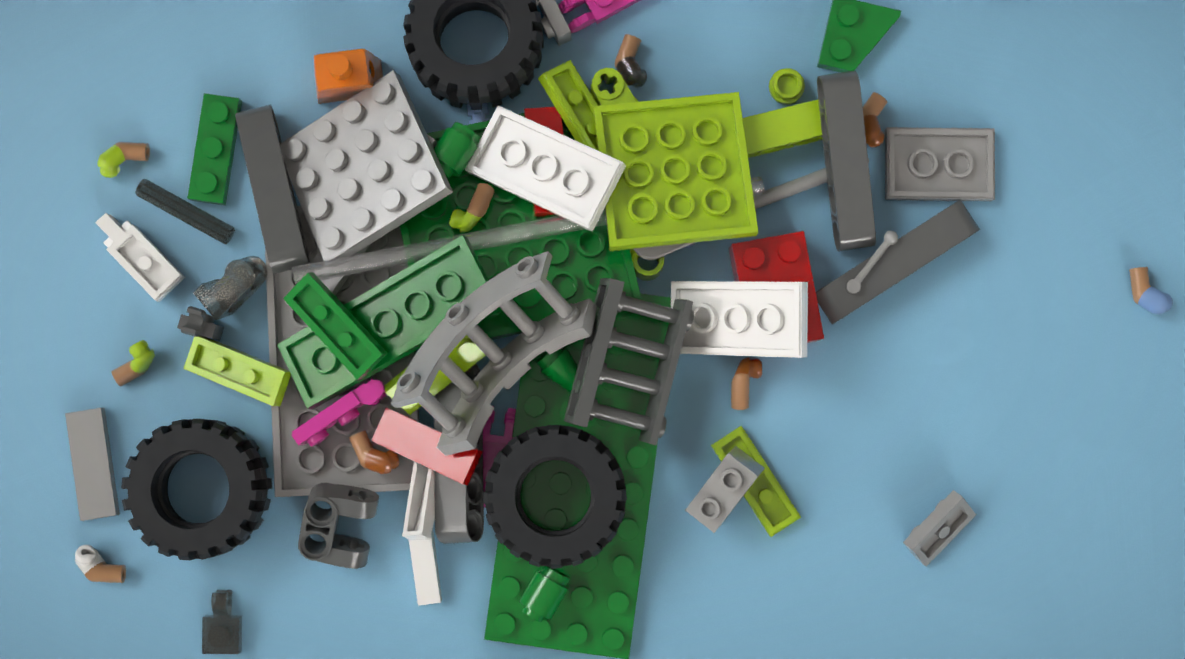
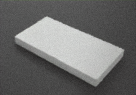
[465,105,626,231]
[671,281,808,358]

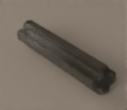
[135,179,235,244]

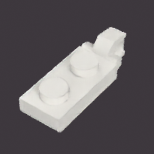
[95,213,185,302]

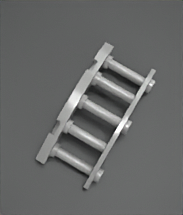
[391,251,597,456]

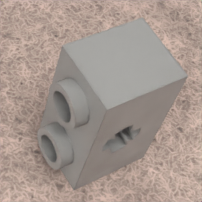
[685,446,765,533]

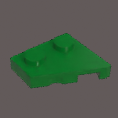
[817,0,901,72]

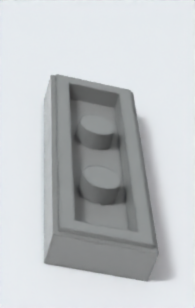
[65,408,120,521]

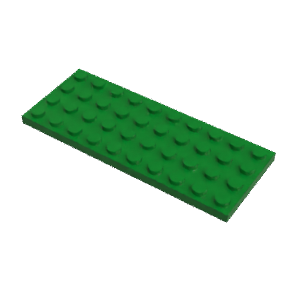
[484,293,671,659]

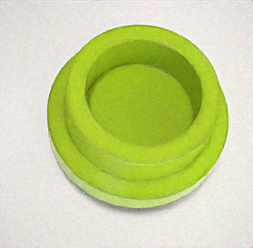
[769,68,805,105]

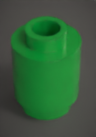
[434,122,479,179]
[519,566,570,622]

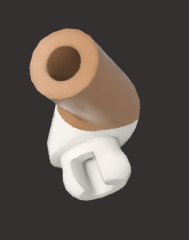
[75,545,126,583]

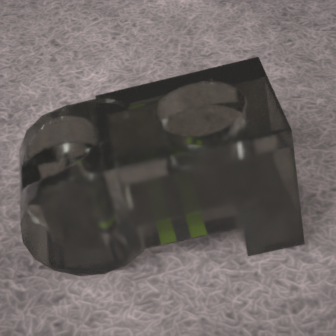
[193,256,268,320]

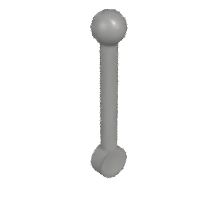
[845,231,898,294]

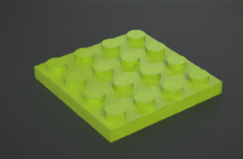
[593,92,758,251]

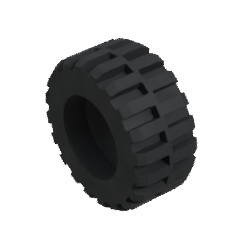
[403,0,544,110]
[121,419,272,561]
[483,425,627,569]

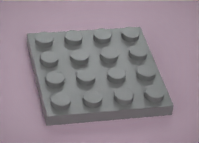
[280,70,453,268]

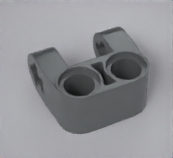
[298,483,379,569]

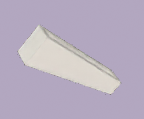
[402,461,435,540]
[409,528,442,606]

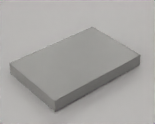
[885,127,995,201]

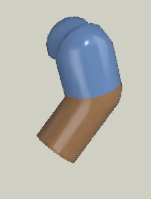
[1129,267,1173,314]

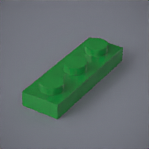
[187,93,242,205]
[283,272,388,380]

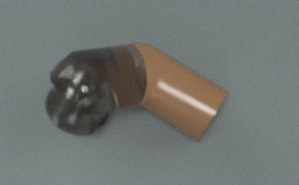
[615,34,647,88]

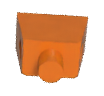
[314,49,383,104]

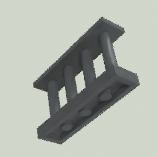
[564,278,694,445]

